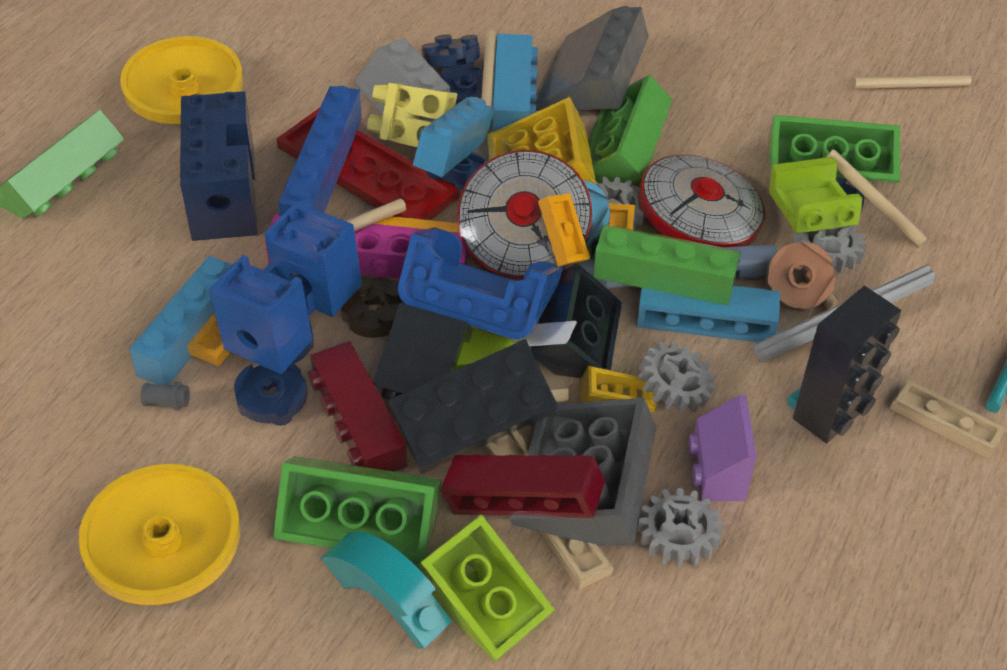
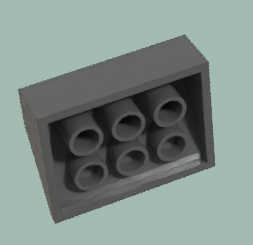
[535,6,649,111]
[510,398,656,546]

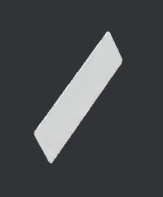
[512,321,577,346]

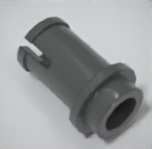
[141,382,190,410]

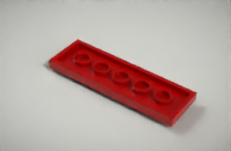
[276,107,458,220]

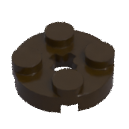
[341,276,407,338]

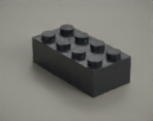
[792,285,902,444]
[389,339,558,474]

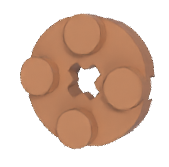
[765,242,835,311]

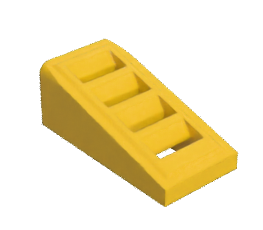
[579,366,657,412]

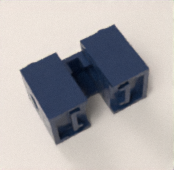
[180,91,257,241]

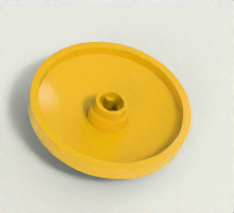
[120,36,244,124]
[79,464,241,605]

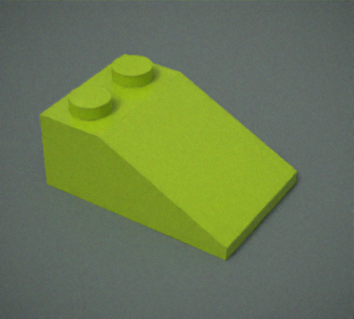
[416,514,555,661]

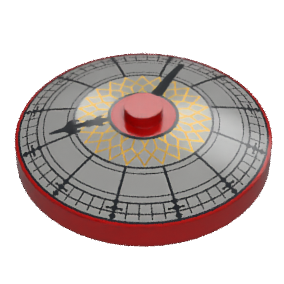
[457,150,593,281]
[638,155,765,248]

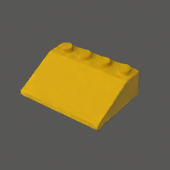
[487,97,596,185]

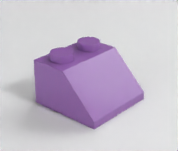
[688,395,757,501]

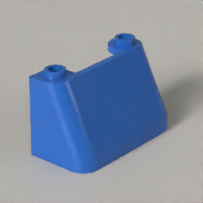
[398,227,563,339]

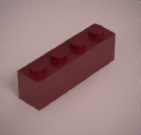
[307,341,408,472]
[440,454,605,518]

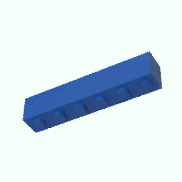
[278,86,362,217]

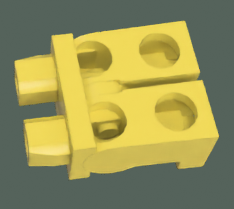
[367,83,457,147]

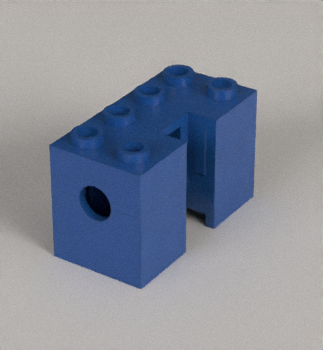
[209,202,362,374]

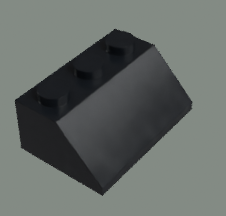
[532,263,622,378]

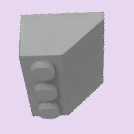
[355,38,450,121]

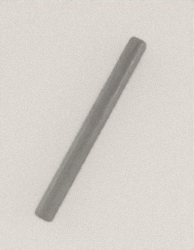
[753,265,936,362]

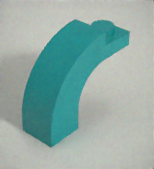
[321,531,452,649]

